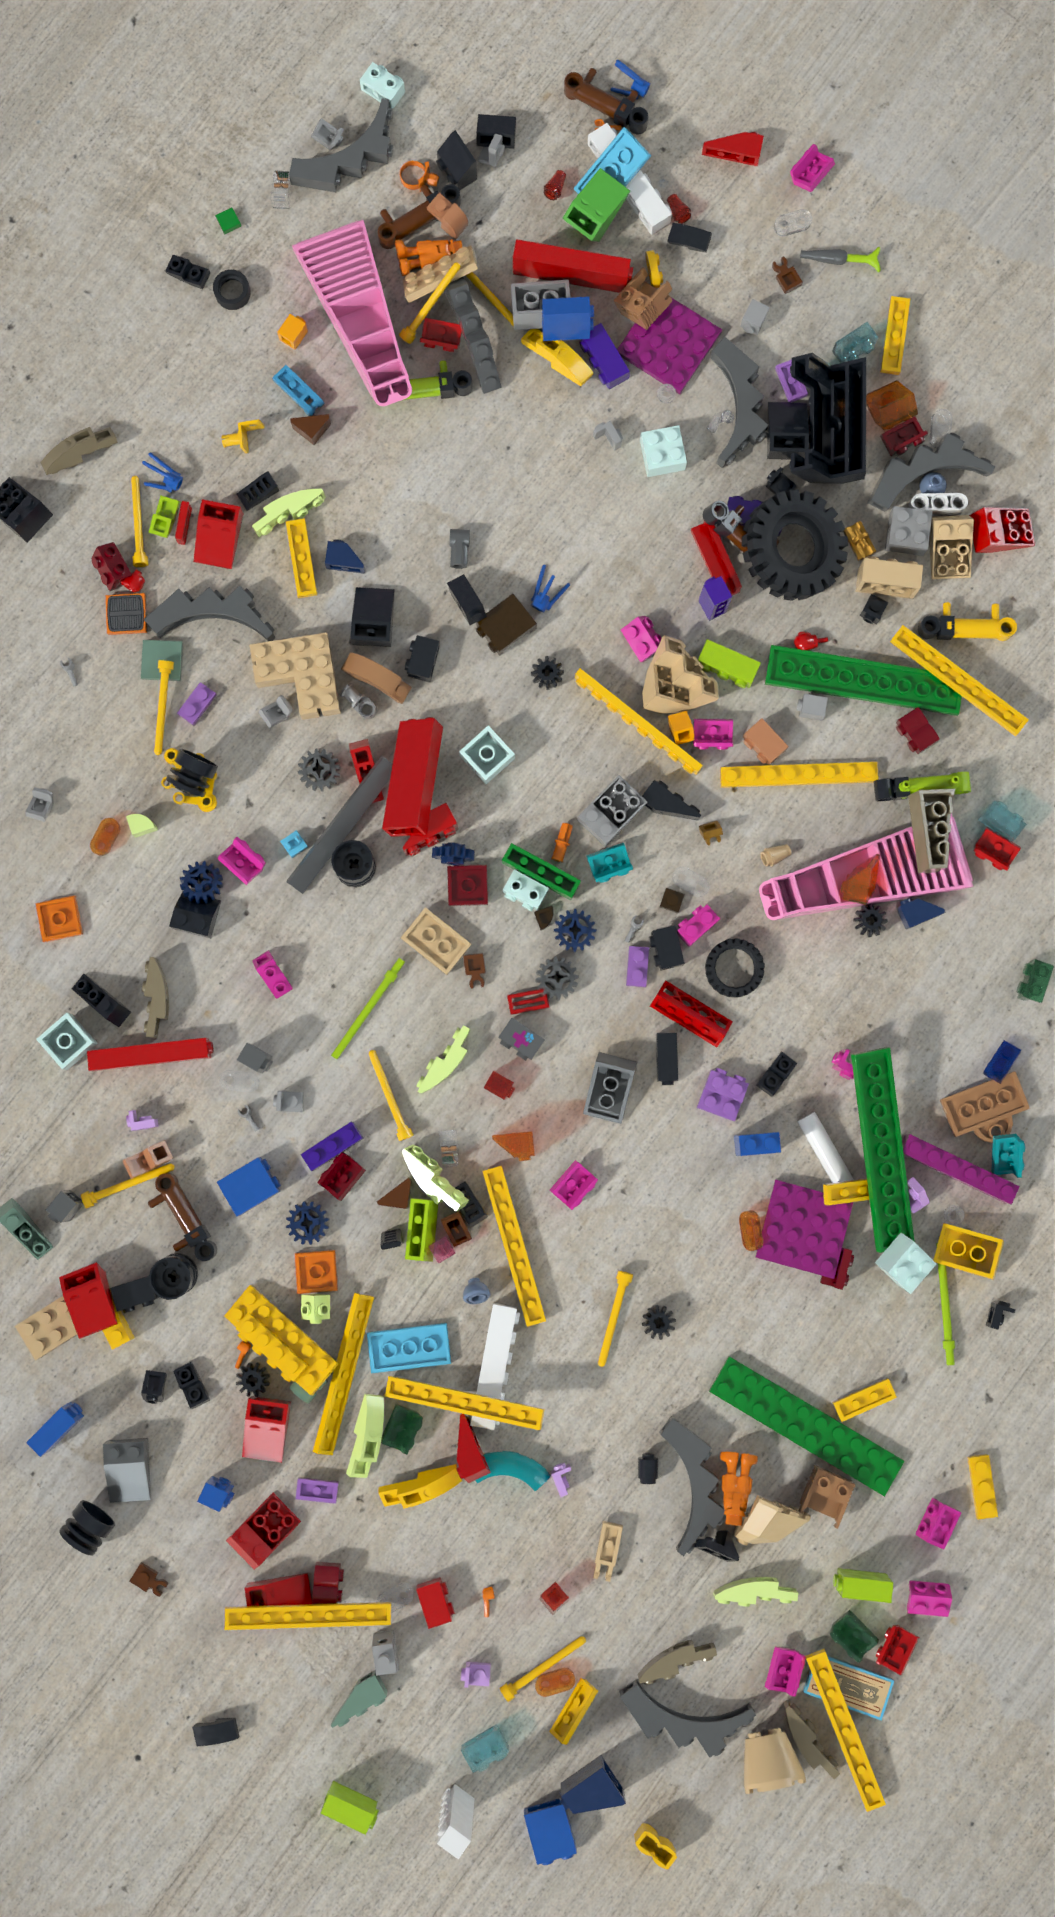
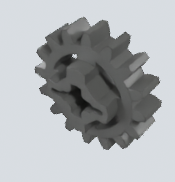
[298,748,341,792]
[535,957,579,1001]

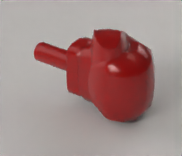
[120,569,145,593]
[794,632,828,650]

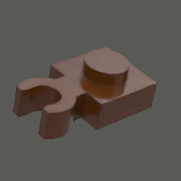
[772,256,803,294]
[463,953,486,989]
[129,1562,169,1597]

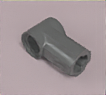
[450,529,470,569]

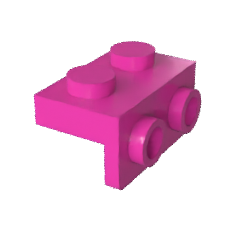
[790,144,835,192]
[621,616,662,662]
[693,719,733,750]
[218,837,265,885]
[831,1049,854,1080]
[550,1160,598,1210]
[907,1580,952,1617]
[765,1646,806,1697]

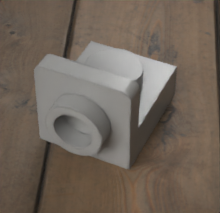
[273,1091,304,1112]

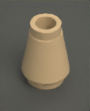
[760,844,791,867]

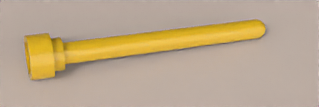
[399,262,460,344]
[466,272,514,327]
[131,476,148,568]
[154,660,174,755]
[368,1050,414,1141]
[81,1163,175,1209]
[598,1270,633,1367]
[500,1636,586,1702]

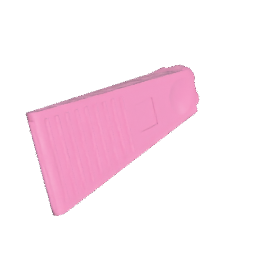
[292,220,412,406]
[759,814,973,920]

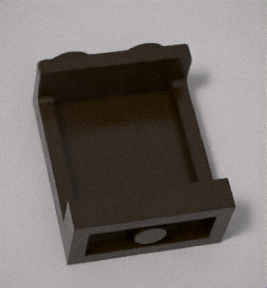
[475,593,537,656]

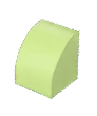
[126,814,158,837]

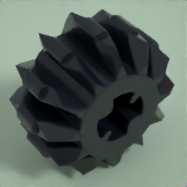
[531,656,564,690]
[853,904,888,938]
[641,1305,676,1340]
[236,1362,270,1397]

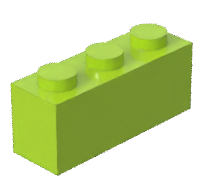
[698,639,761,688]
[405,1199,438,1262]

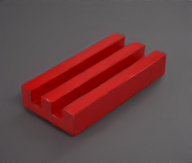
[175,501,192,545]
[507,989,550,1015]

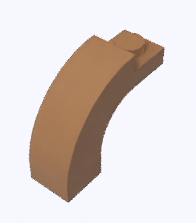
[341,652,412,704]

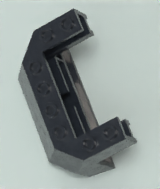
[789,353,866,484]

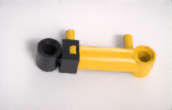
[917,602,1017,641]

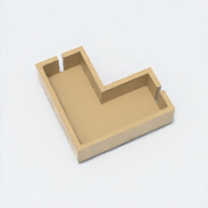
[249,632,341,720]

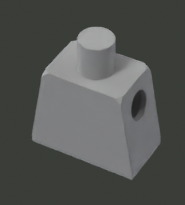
[372,1630,400,1676]

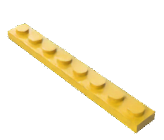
[890,625,1029,736]
[575,668,703,775]
[720,762,878,788]
[482,1165,546,1327]
[313,1293,374,1455]
[385,1376,545,1430]
[224,1602,391,1630]
[805,1649,886,1812]

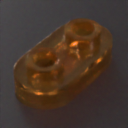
[90,818,120,856]
[739,1210,763,1251]
[535,1668,575,1697]

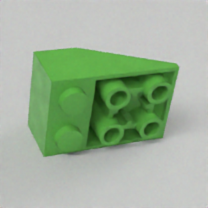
[562,168,631,242]

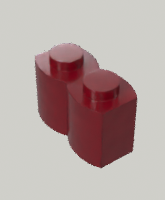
[896,707,940,754]
[312,1562,344,1604]

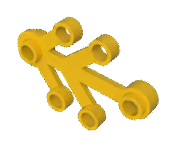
[161,748,217,812]

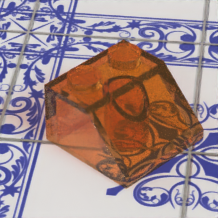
[866,380,918,430]
[841,854,881,905]
[492,1131,535,1161]

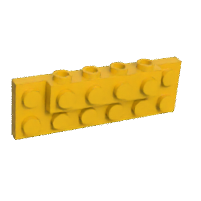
[224,1285,339,1396]

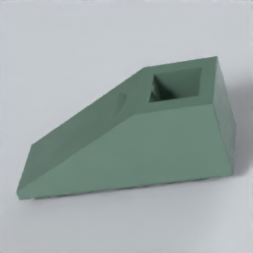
[0,1198,53,1260]
[331,1671,388,1728]

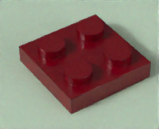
[447,865,488,906]

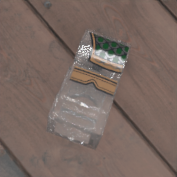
[270,170,291,209]
[439,1130,459,1168]

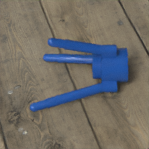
[610,60,651,99]
[142,452,183,493]
[531,565,570,613]

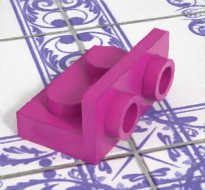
[916,1498,961,1550]

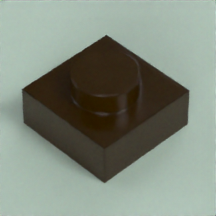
[659,888,685,913]

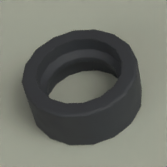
[213,269,251,310]

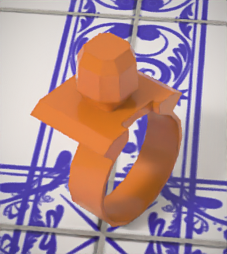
[400,160,439,192]

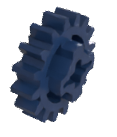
[432,842,475,866]
[180,861,223,904]
[554,909,597,952]
[286,1201,330,1245]

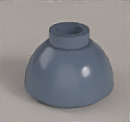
[919,472,947,493]
[463,1278,491,1304]

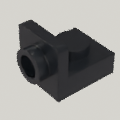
[766,467,797,494]
[860,594,889,625]
[986,1301,1016,1330]
[141,1370,167,1404]

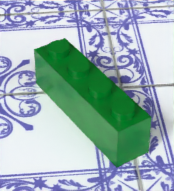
[502,843,581,900]

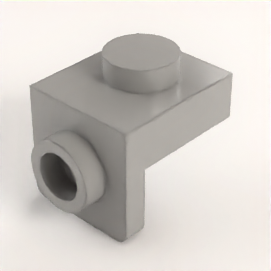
[311,118,344,150]
[478,134,505,167]
[593,421,623,451]
[259,695,293,728]
[25,787,54,822]

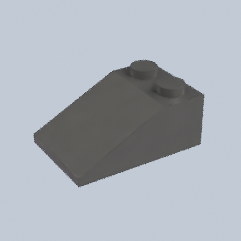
[583,1052,637,1124]
[103,1438,151,1503]

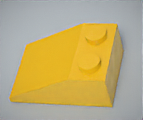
[933,1223,1004,1280]

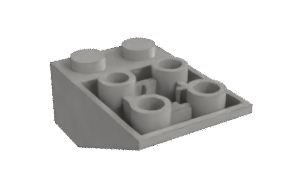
[577,775,647,847]

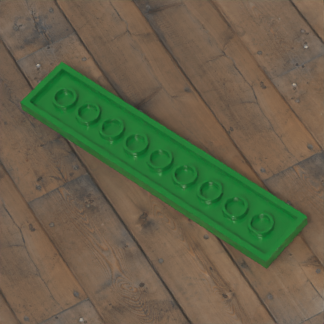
[764,645,962,716]
[851,1047,915,1253]
[709,1356,905,1497]

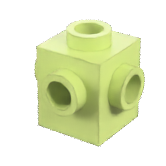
[301,1294,331,1324]

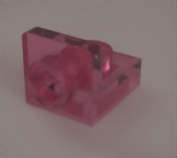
[429,1236,456,1263]

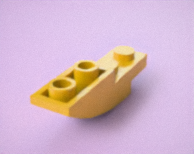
[521,329,593,386]
[378,1464,462,1509]

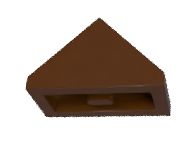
[290,414,331,445]
[377,1177,412,1209]
[440,1210,472,1247]

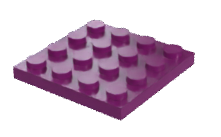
[617,297,722,394]
[755,1180,853,1279]

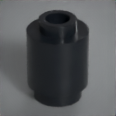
[638,1453,658,1484]

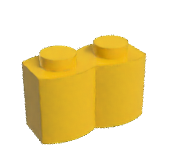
[634,1823,677,1869]

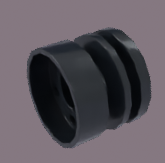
[166,749,218,797]
[331,840,376,888]
[149,1253,198,1300]
[59,1500,115,1556]

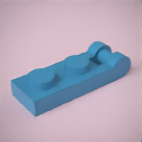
[272,365,325,416]

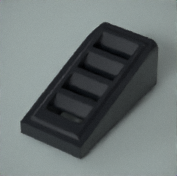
[236,471,280,511]
[455,1181,488,1227]
[380,1229,404,1250]

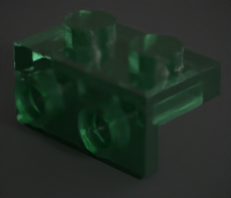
[1016,959,1054,1003]
[381,1404,423,1455]
[830,1610,879,1663]

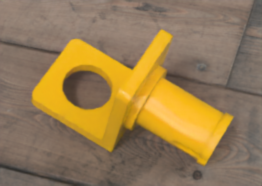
[221,419,265,454]

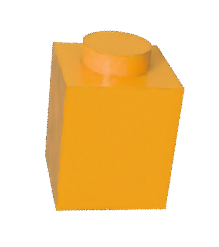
[277,314,308,350]
[668,711,695,745]

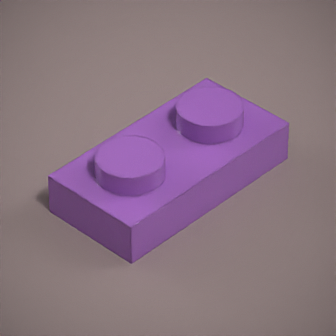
[775,360,808,403]
[177,682,217,726]
[626,946,649,987]
[296,1477,339,1504]

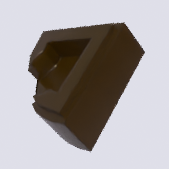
[534,905,554,931]

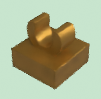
[699,821,723,846]

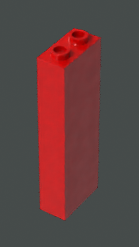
[513,239,634,293]
[382,717,443,837]

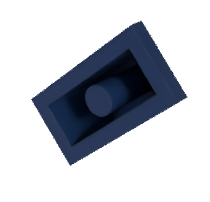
[325,539,365,574]
[896,898,946,930]

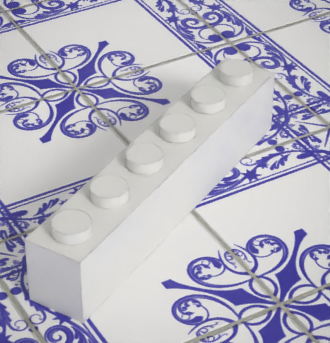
[588,123,672,235]
[470,1303,520,1430]
[437,1784,475,1860]

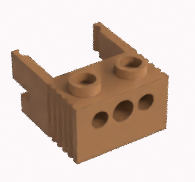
[613,267,672,330]
[798,1465,855,1529]

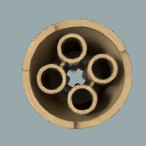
[744,1728,806,1794]

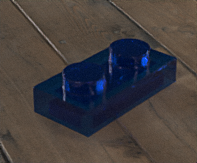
[983,1040,1021,1084]

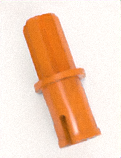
[551,823,573,863]

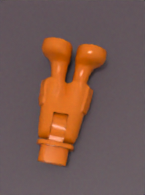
[395,239,462,276]
[720,1452,758,1526]

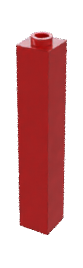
[87,1038,214,1072]

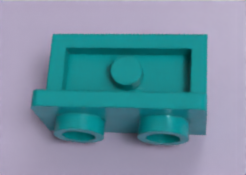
[586,843,633,883]
[991,1133,1026,1178]

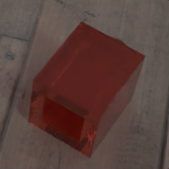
[484,1071,515,1100]
[539,1582,569,1615]

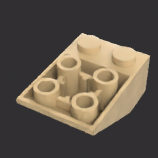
[929,515,974,579]

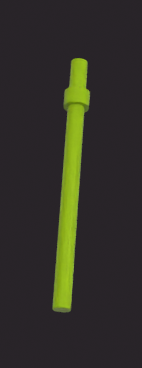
[331,958,405,1059]
[936,1243,955,1365]

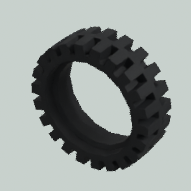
[705,938,765,998]

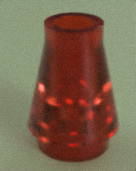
[543,170,566,201]
[667,194,691,224]

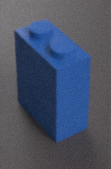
[542,297,594,341]
[734,1132,781,1156]
[217,1157,281,1217]
[26,1402,84,1457]
[524,1798,577,1865]

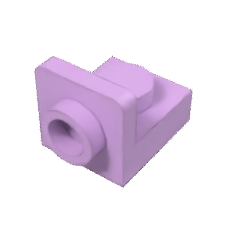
[126,1110,159,1131]
[907,1177,930,1213]
[551,1463,571,1497]
[461,1662,491,1688]

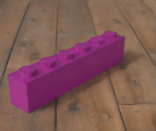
[902,1134,1020,1205]

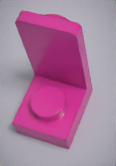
[252,950,292,999]

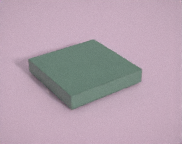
[141,640,183,681]

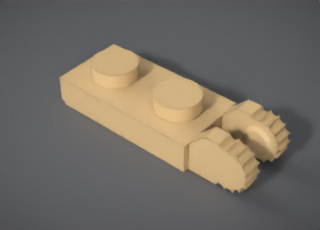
[593,1521,623,1582]

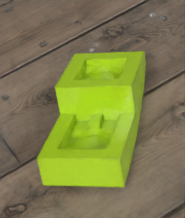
[148,495,181,538]

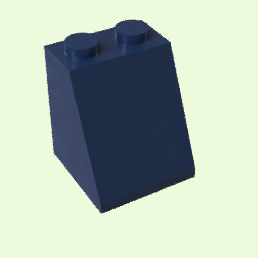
[560,1755,626,1814]

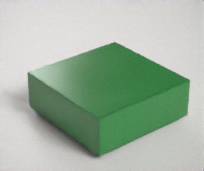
[215,207,242,235]

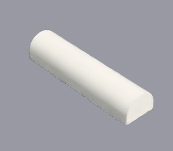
[797,1112,854,1183]

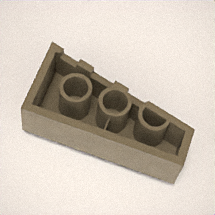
[908,789,955,874]

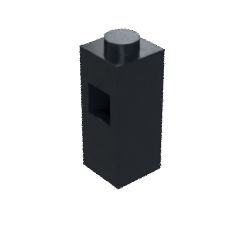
[447,574,487,625]
[656,1033,678,1085]

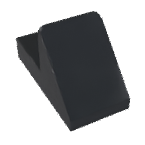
[695,1530,739,1562]

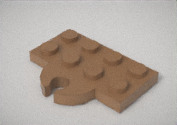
[940,1071,1030,1143]

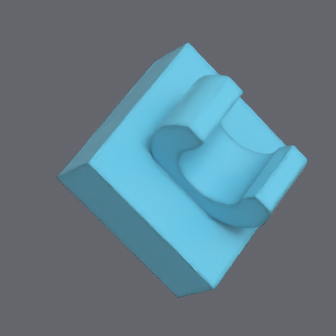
[280,830,308,858]

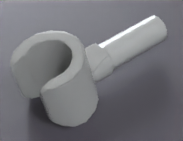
[60,658,78,687]
[624,915,644,943]
[238,1105,259,1132]

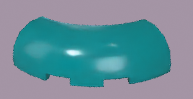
[475,1451,551,1491]

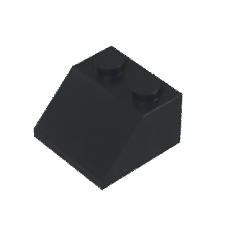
[436,130,477,190]
[169,891,221,939]

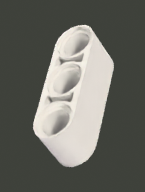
[908,493,968,516]

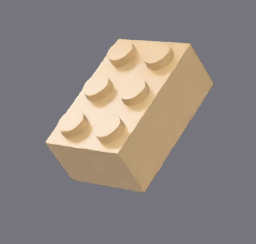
[855,556,923,599]

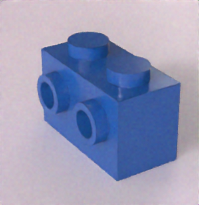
[197,1476,235,1512]

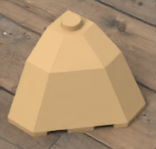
[642,635,719,714]
[733,1495,811,1546]

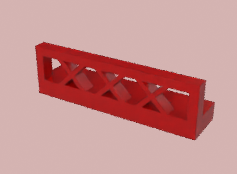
[691,521,742,596]
[650,980,733,1048]

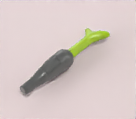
[800,247,880,272]

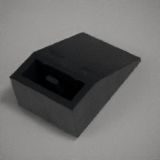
[767,402,809,460]
[0,477,53,543]
[350,587,395,647]

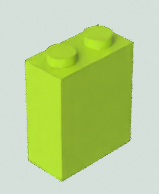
[833,1568,893,1603]
[320,1781,379,1835]

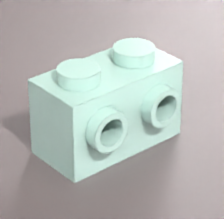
[360,62,405,108]
[503,869,549,912]

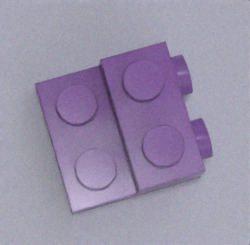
[697,1068,749,1121]

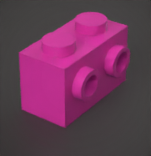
[677,904,720,947]

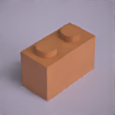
[743,718,788,765]

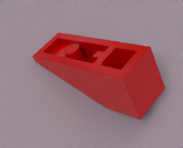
[702,132,764,166]
[349,739,384,803]
[456,1414,491,1483]

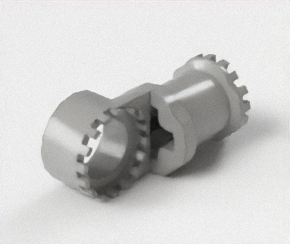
[340,683,377,719]

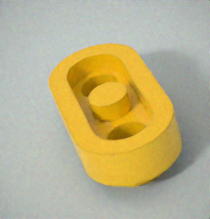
[645,250,663,288]

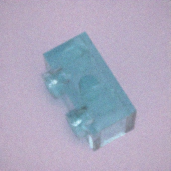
[832,321,878,363]
[978,801,1027,841]
[461,1724,509,1773]

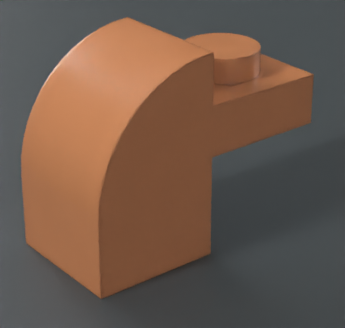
[427,193,468,240]
[123,1140,173,1179]

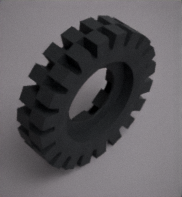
[742,489,848,601]

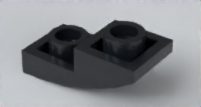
[667,223,712,253]
[165,255,211,289]
[756,1051,797,1097]
[173,1362,210,1409]
[192,1718,240,1747]

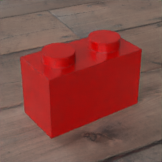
[416,1577,455,1629]

